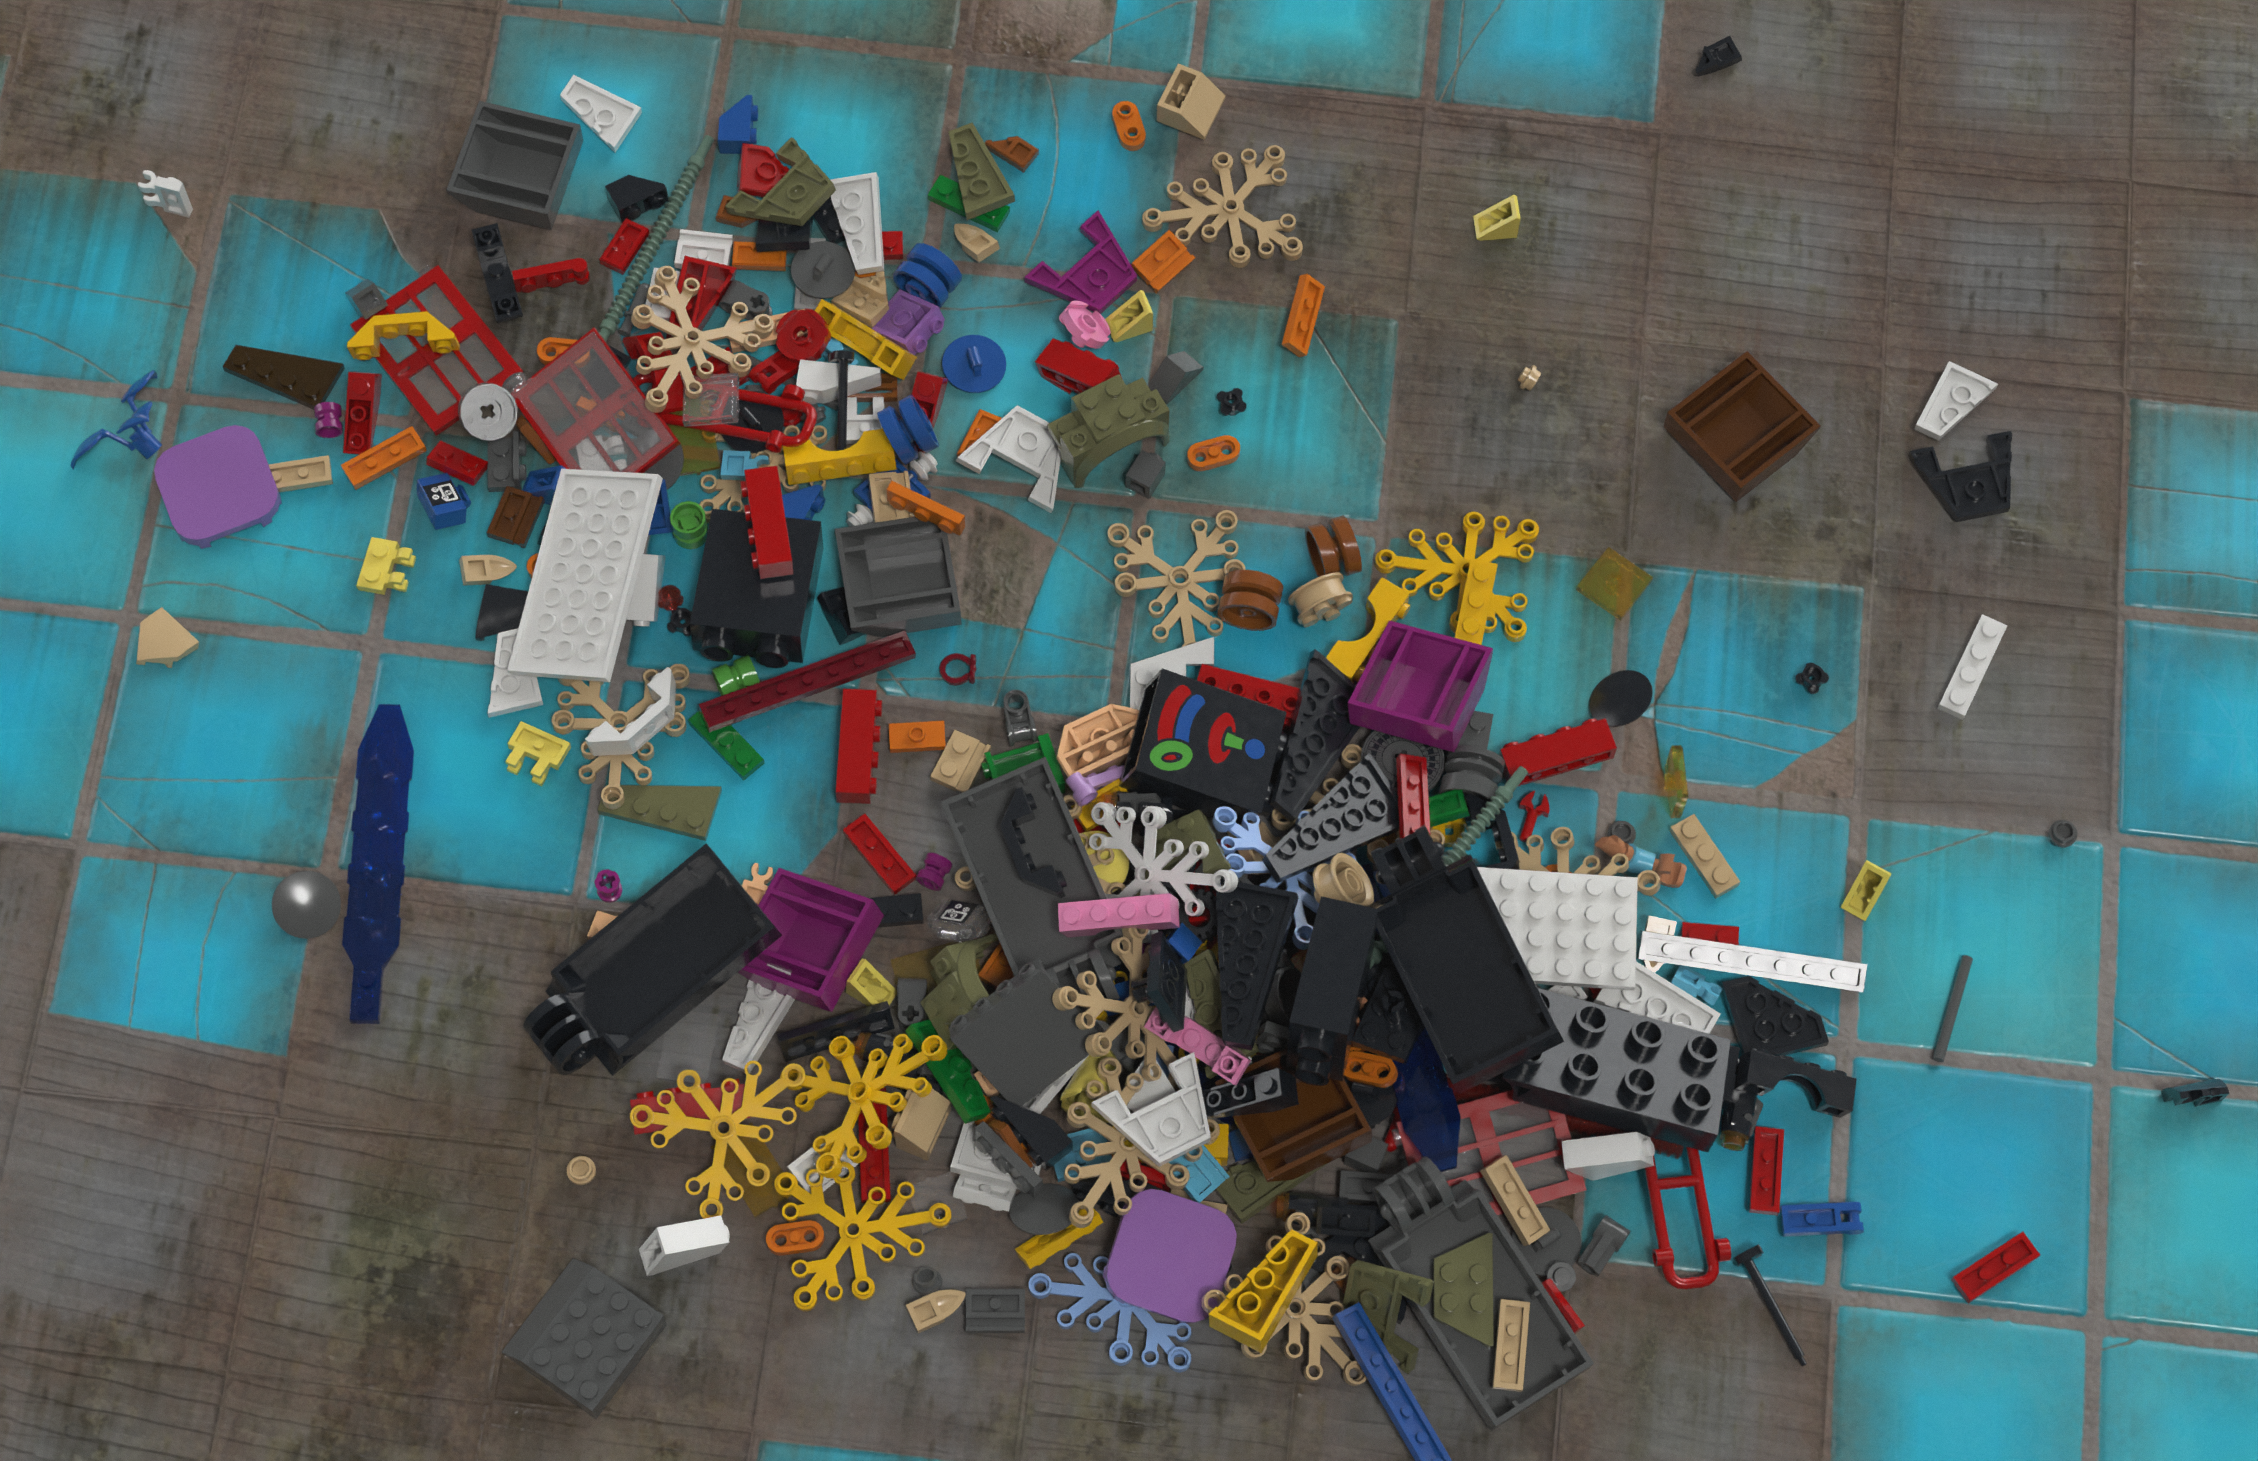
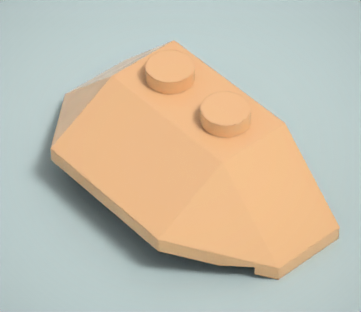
[1056,704,1139,777]

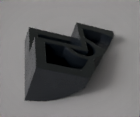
[475,584,528,641]
[817,587,864,645]
[2161,1078,2230,1107]

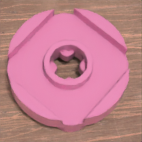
[1059,301,1111,349]

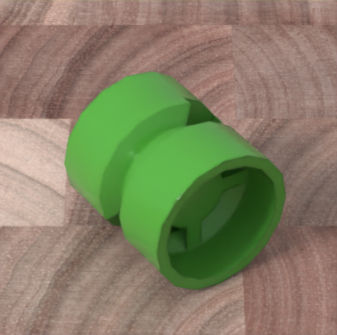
[670,501,708,550]
[712,655,760,696]

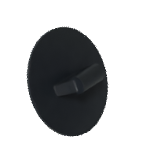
[720,391,784,453]
[1589,670,1653,727]
[1343,1065,1398,1126]

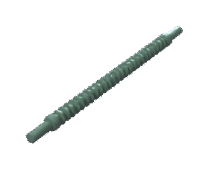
[591,135,714,356]
[1370,766,1528,969]

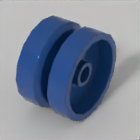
[893,243,962,309]
[877,394,939,465]

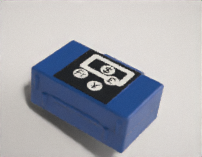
[417,473,471,530]

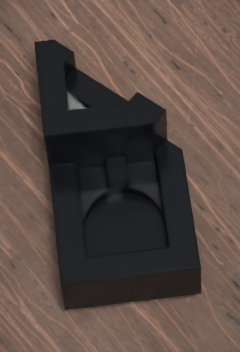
[1695,36,1742,77]

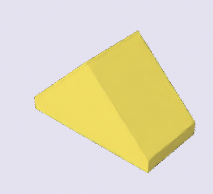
[1473,195,1521,241]
[1105,290,1153,342]
[1840,860,1891,921]
[846,958,897,1006]

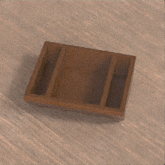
[1663,351,1821,502]
[1215,1048,1372,1182]

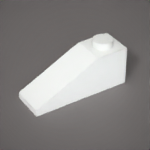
[796,360,882,405]

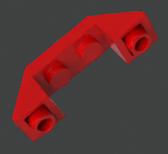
[622,332,686,414]

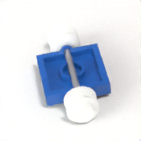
[846,451,938,527]

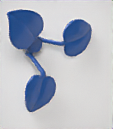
[71,370,162,470]

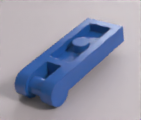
[1780,1202,1864,1237]

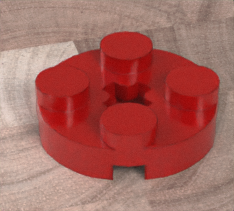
[776,308,831,362]

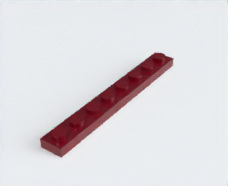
[699,630,916,732]

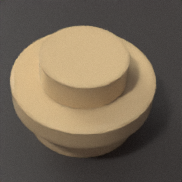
[1518,365,1541,391]
[567,1156,596,1185]

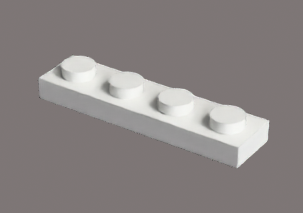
[1937,614,2007,720]

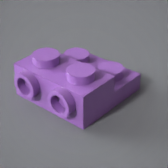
[869,289,945,355]

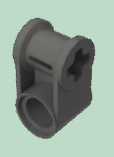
[719,280,773,320]
[1004,690,1037,746]
[897,978,927,1034]

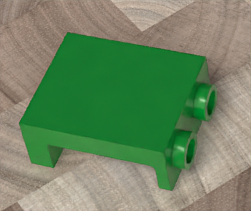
[981,733,1065,794]

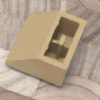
[1157,63,1225,140]
[892,1084,951,1161]

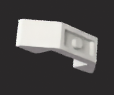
[585,667,676,756]

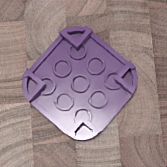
[154,425,282,549]
[1103,1189,1237,1324]

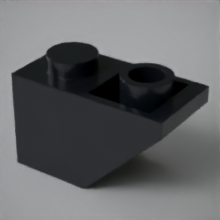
[605,175,668,223]

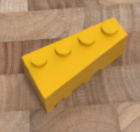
[1209,1229,1318,1353]

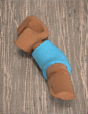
[1595,835,1687,888]

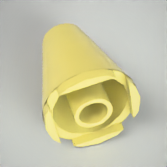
[1060,1045,1115,1123]

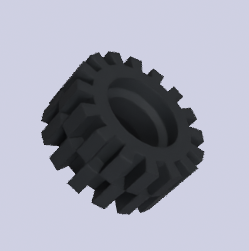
[1179,889,1218,943]

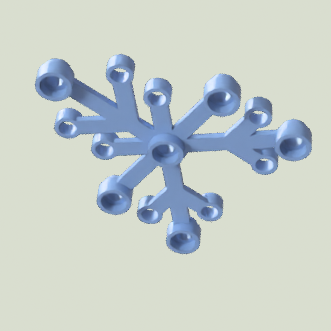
[1212,806,1356,950]
[1029,1253,1191,1373]

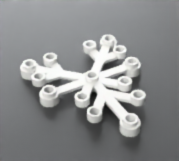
[1089,802,1238,943]

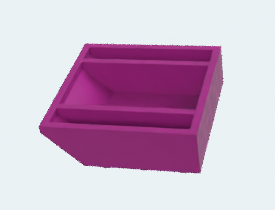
[1348,620,1493,752]
[738,868,884,1012]

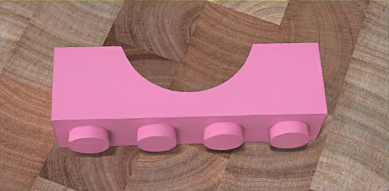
[1058,893,1179,938]

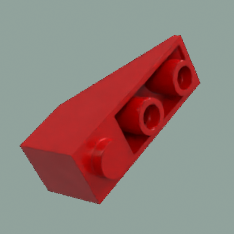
[912,371,948,453]
[343,372,382,454]

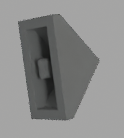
[1148,351,1204,404]

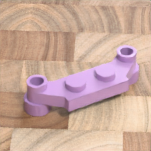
[1066,765,1125,806]

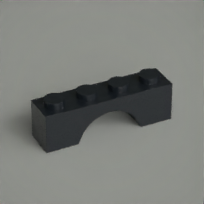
[1735,1048,1857,1118]

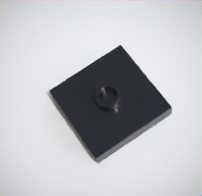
[756,215,813,252]

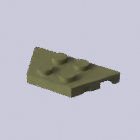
[1433,1233,1494,1348]

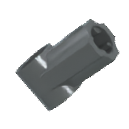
[1577,1215,1631,1277]

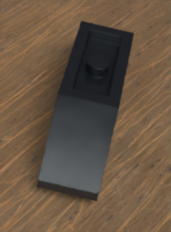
[471,223,523,323]
[1000,787,1067,898]
[1464,794,1520,870]

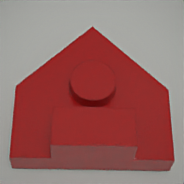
[737,143,789,197]

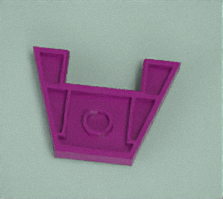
[1024,210,1137,314]

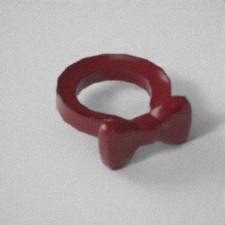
[940,653,977,686]

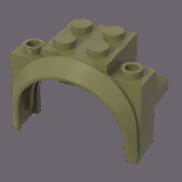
[1047,374,1170,488]
[920,934,999,1050]

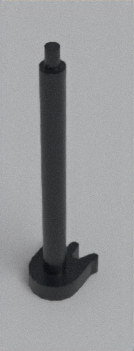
[828,350,854,451]
[1734,1244,1807,1367]

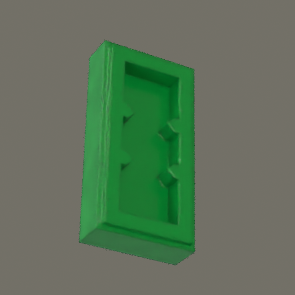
[1429,790,1470,827]

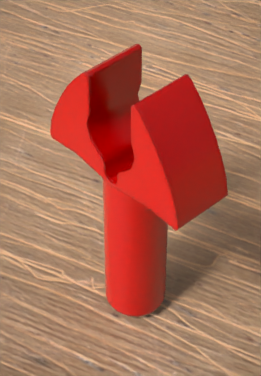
[1519,791,1550,842]

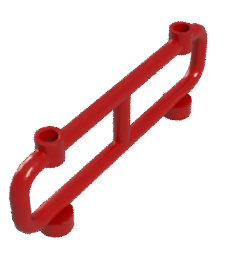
[624,373,817,453]
[1644,1137,1731,1289]

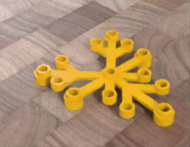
[1375,512,1539,642]
[780,1034,947,1178]
[630,1061,806,1219]
[774,1162,951,1311]

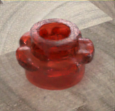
[658,585,684,611]

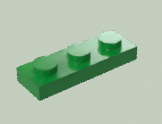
[928,174,1010,233]
[688,711,765,781]

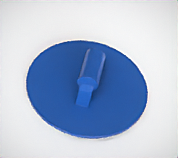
[942,335,1006,393]

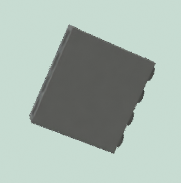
[949,958,1104,1106]

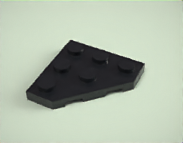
[1721,976,1829,1056]

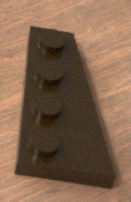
[223,345,345,410]

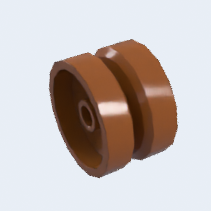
[1305,515,1362,577]
[1218,570,1283,631]

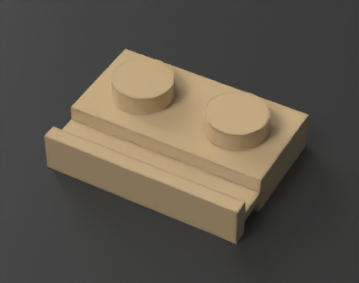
[868,471,915,523]
[930,730,991,793]

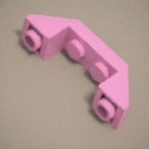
[1144,1007,1251,1085]

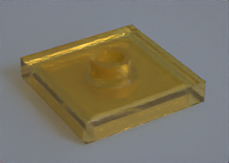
[1576,547,1653,621]
[1664,745,1688,818]

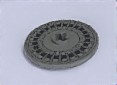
[1361,731,1445,795]

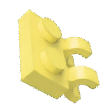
[356,537,416,595]
[505,721,571,786]

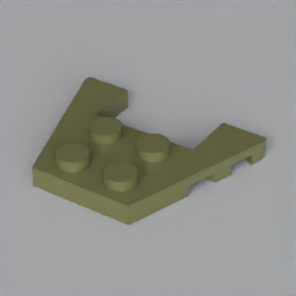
[725,137,836,226]
[1135,809,1231,896]
[1343,1260,1434,1374]

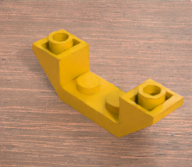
[347,311,460,360]

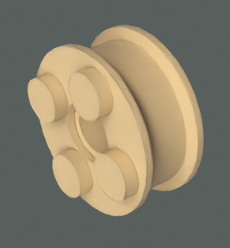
[1288,572,1353,628]
[1313,853,1374,907]

